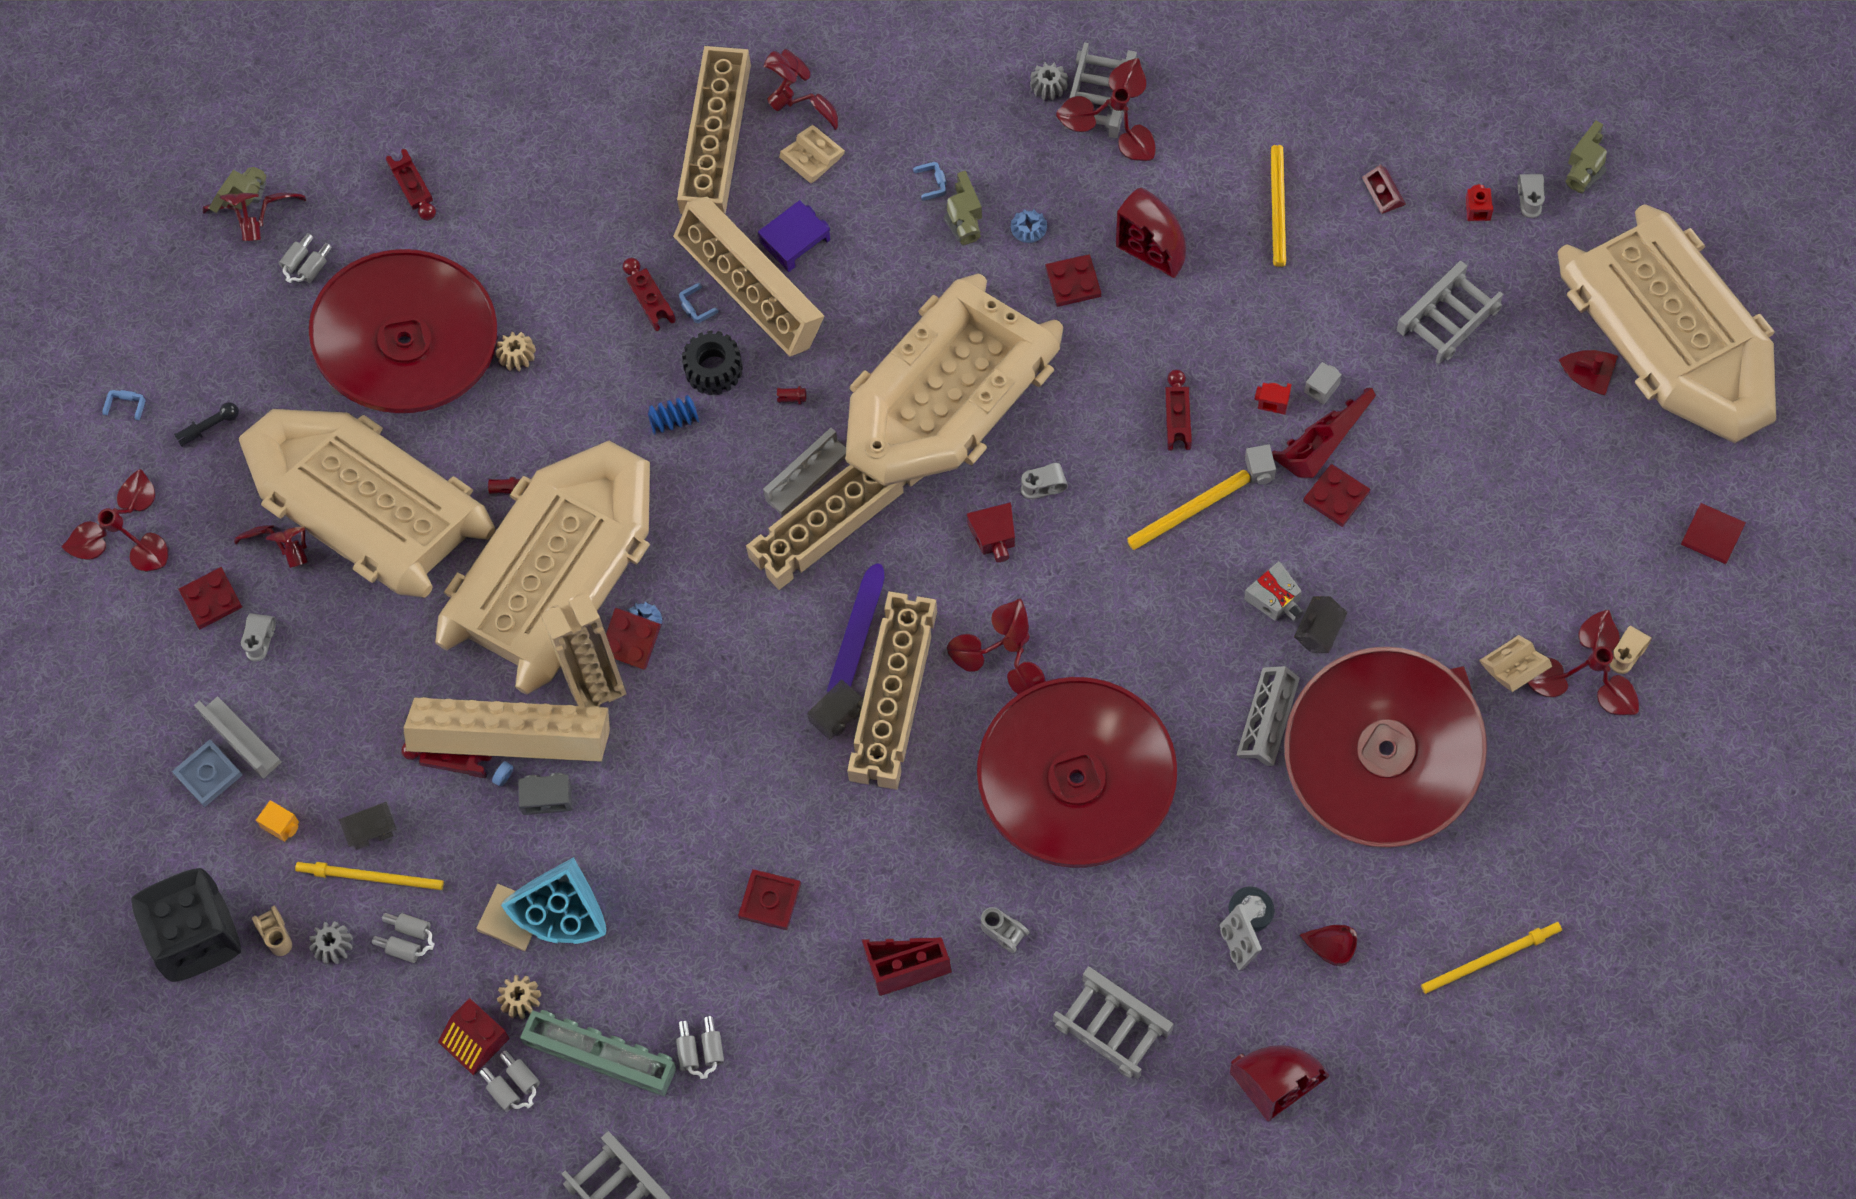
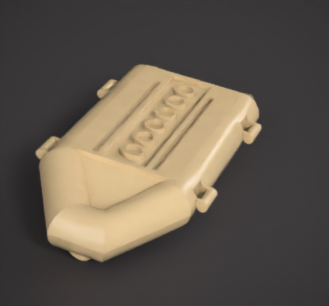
[1557,204,1776,443]
[845,274,1063,486]
[239,409,496,598]
[435,441,650,695]

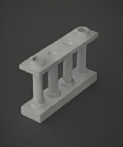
[1065,42,1137,138]
[1397,260,1503,364]
[1053,966,1174,1079]
[562,1131,671,1199]

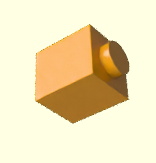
[256,800,299,842]

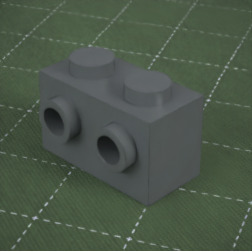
[518,773,572,815]

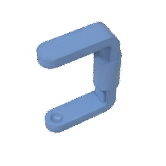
[913,162,947,201]
[679,283,719,323]
[103,390,146,420]

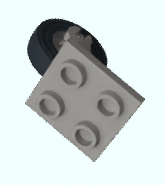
[1220,886,1275,971]

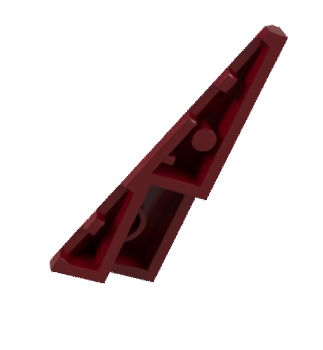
[1272,388,1376,478]

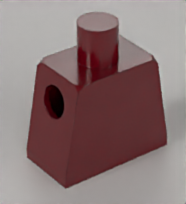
[967,502,1015,562]

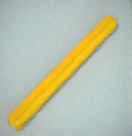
[1271,145,1286,267]
[1127,470,1251,550]

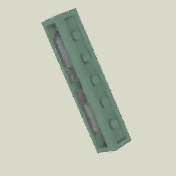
[520,1010,677,1097]

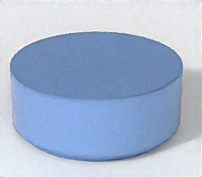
[492,761,513,787]

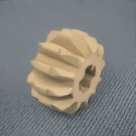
[496,332,536,372]
[497,975,541,1019]

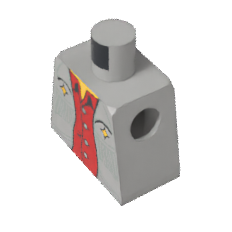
[1244,561,1304,622]

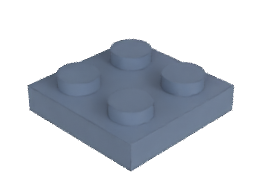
[172,740,242,808]

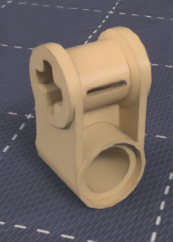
[1610,625,1652,674]
[252,905,292,956]

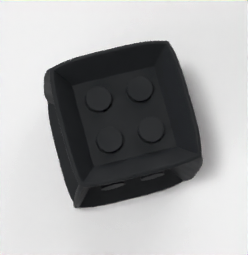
[131,868,241,982]

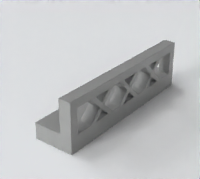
[763,428,846,515]
[1237,666,1300,766]
[194,696,282,779]

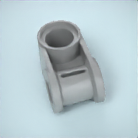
[1517,174,1545,218]
[1021,463,1068,500]
[241,613,276,661]
[981,907,1029,953]

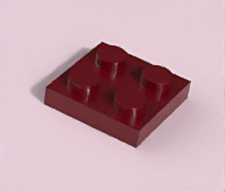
[1045,254,1101,307]
[1303,464,1371,527]
[178,567,243,630]
[606,608,662,670]
[738,869,801,930]

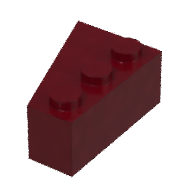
[861,937,952,996]

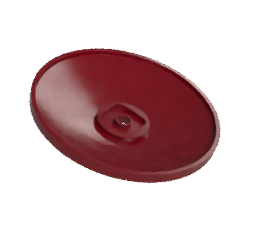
[309,249,497,413]
[1284,647,1487,848]
[977,677,1177,868]

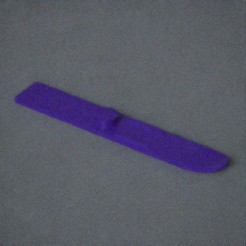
[827,563,885,697]

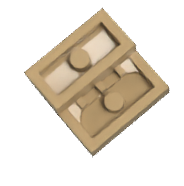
[779,125,845,183]
[1480,635,1552,692]
[476,884,533,951]

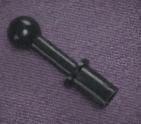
[174,402,239,447]

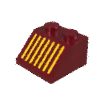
[438,998,510,1076]

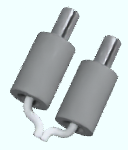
[279,233,332,283]
[372,913,435,963]
[676,1016,724,1079]
[480,1051,540,1112]

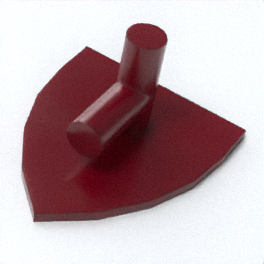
[1559,350,1618,395]

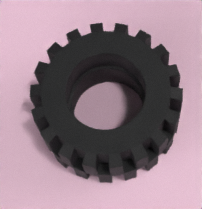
[682,331,743,395]

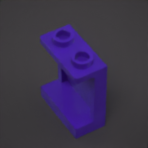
[758,200,830,272]

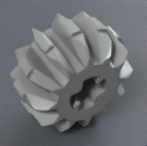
[1030,62,1068,101]
[309,921,353,965]

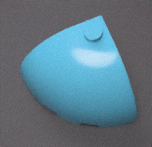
[501,857,606,944]

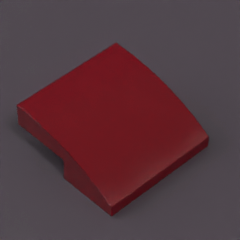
[1681,503,1746,565]

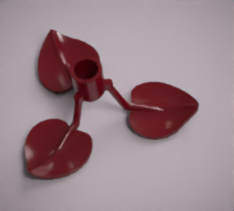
[763,49,838,130]
[1056,58,1156,161]
[203,192,306,241]
[62,469,168,572]
[234,525,308,568]
[947,599,1046,694]
[1527,610,1639,715]

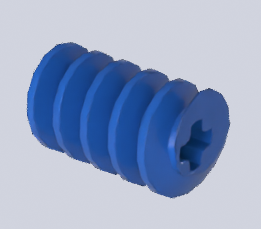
[648,395,699,435]

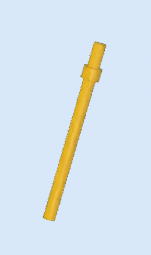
[295,862,444,890]
[1421,922,1562,994]

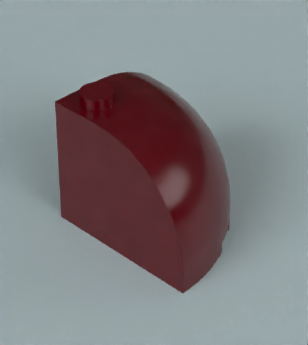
[1116,187,1186,278]
[1230,1045,1329,1122]

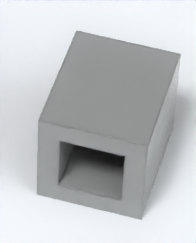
[1304,362,1342,405]
[1245,444,1276,484]

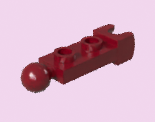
[386,149,436,221]
[622,257,676,331]
[1165,369,1192,451]
[401,743,492,778]

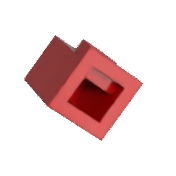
[1466,184,1493,221]
[1255,382,1292,415]

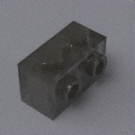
[1294,596,1348,653]
[807,679,863,740]
[339,802,397,850]

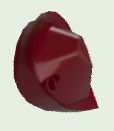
[1299,925,1358,966]

